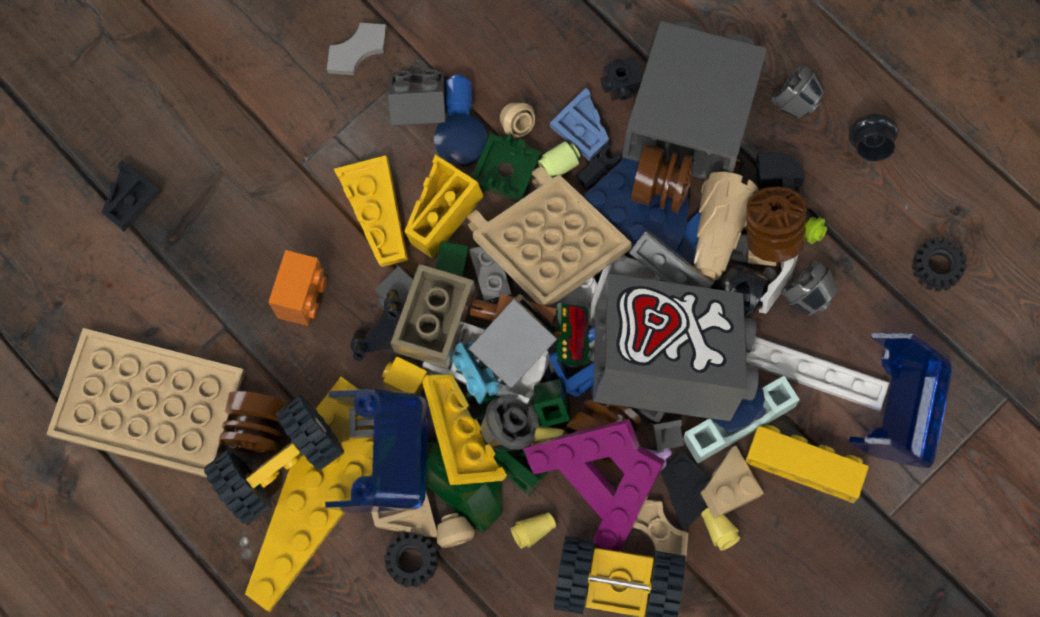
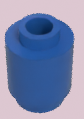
[445,75,472,116]

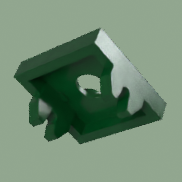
[471,133,541,202]

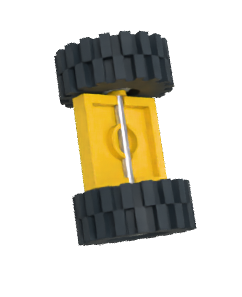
[204,395,344,525]
[553,536,686,617]

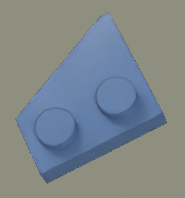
[550,88,609,161]

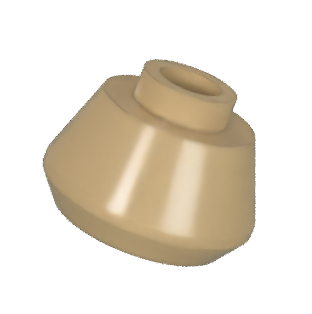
[500,103,535,138]
[437,513,475,548]

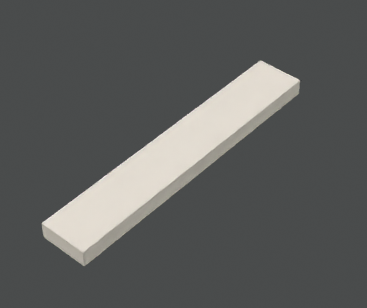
[746,337,889,411]

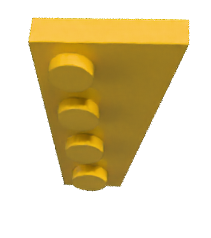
[334,155,408,267]
[422,374,507,485]

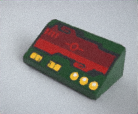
[557,303,589,365]

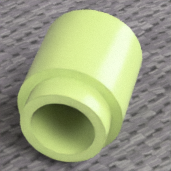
[538,141,581,178]

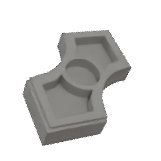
[327,23,387,75]

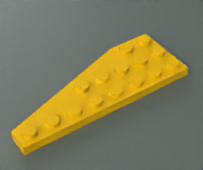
[245,377,409,613]

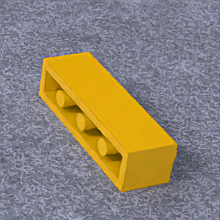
[745,425,869,503]

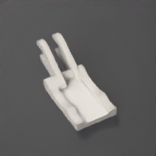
[759,254,799,314]

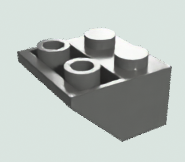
[388,69,446,125]

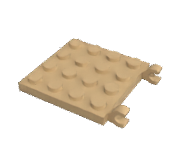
[467,167,632,307]

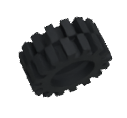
[912,237,967,292]
[384,532,438,588]

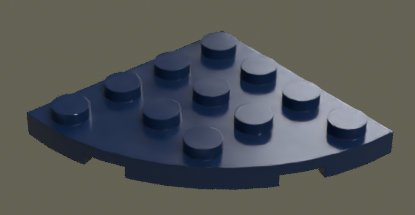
[578,158,689,253]

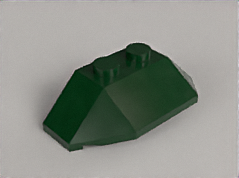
[397,437,502,534]

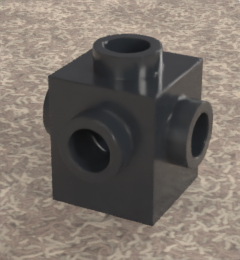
[600,57,643,101]

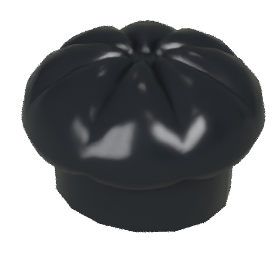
[849,113,899,162]

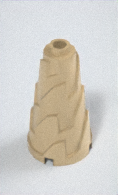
[694,172,758,282]

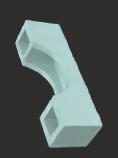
[683,376,799,463]

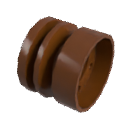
[631,145,693,213]
[746,187,807,262]
[565,390,643,463]
[219,391,287,454]

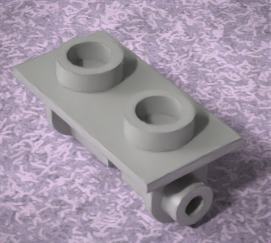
[469,247,511,304]

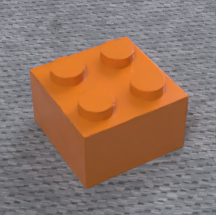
[268,250,327,326]

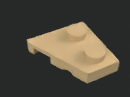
[701,446,764,518]
[368,482,437,539]

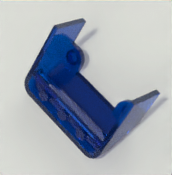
[849,333,952,468]
[325,389,428,513]

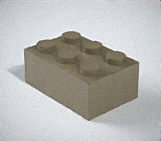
[391,264,475,369]

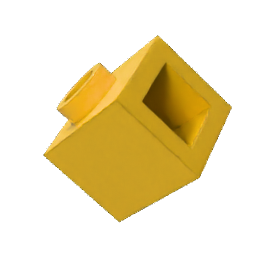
[382,357,428,403]

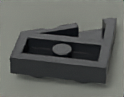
[102,160,161,232]
[661,451,711,531]

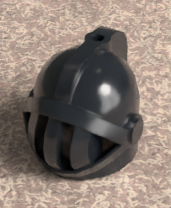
[711,265,770,318]

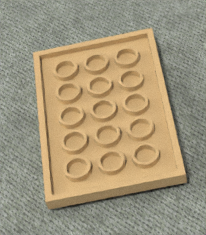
[47,328,245,478]

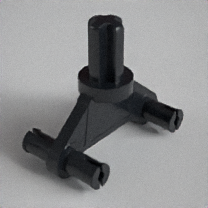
[350,289,418,361]

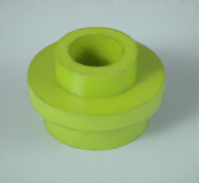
[805,217,827,244]

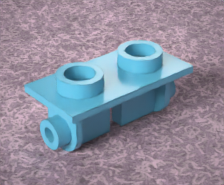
[453,342,500,404]

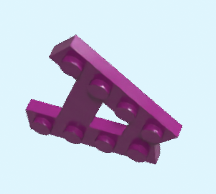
[523,419,666,551]

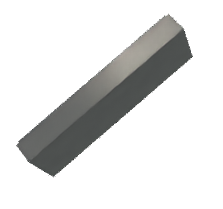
[629,230,714,288]

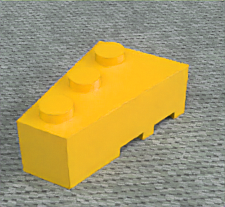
[405,154,484,259]

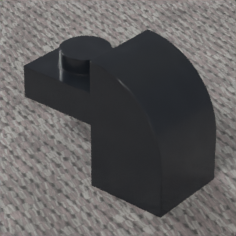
[756,152,805,195]

